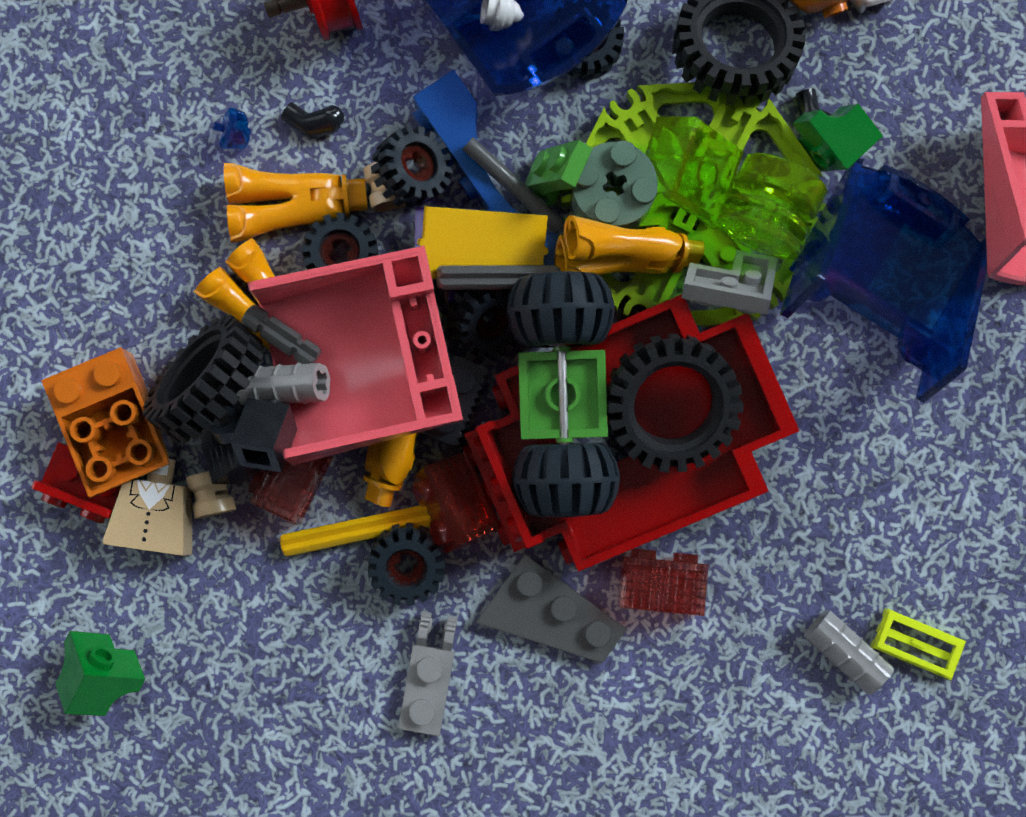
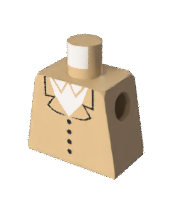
[102,459,192,556]

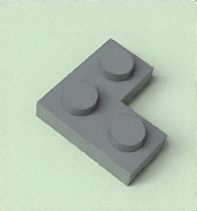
[682,250,778,315]

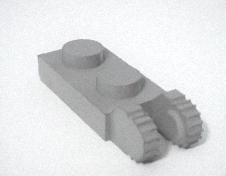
[398,611,458,736]

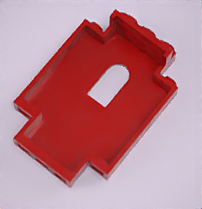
[462,294,800,572]

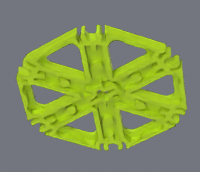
[561,82,826,327]

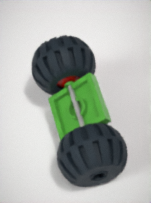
[507,271,620,517]

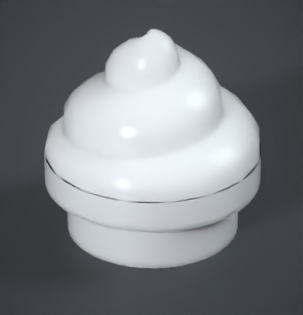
[480,0,524,32]

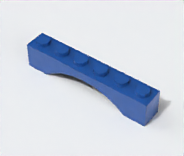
[412,70,559,265]

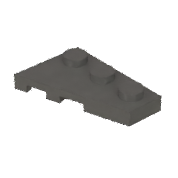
[475,554,627,663]

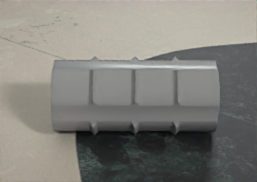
[236,362,331,405]
[804,610,894,695]

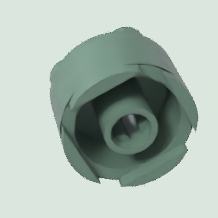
[570,140,658,229]

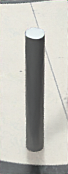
[462,137,565,234]

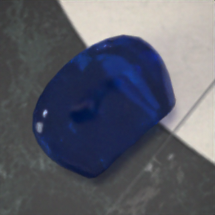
[213,107,251,150]

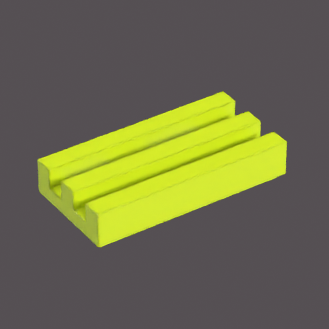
[870,608,966,680]

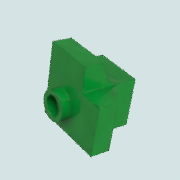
[792,103,883,172]
[55,631,145,716]

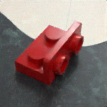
[31,442,136,524]

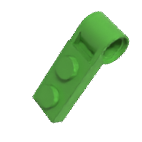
[524,140,593,206]

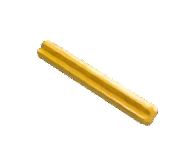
[280,502,445,556]

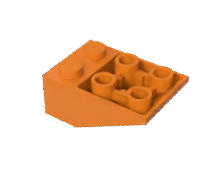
[41,347,170,498]

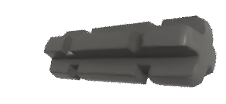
[241,305,321,364]

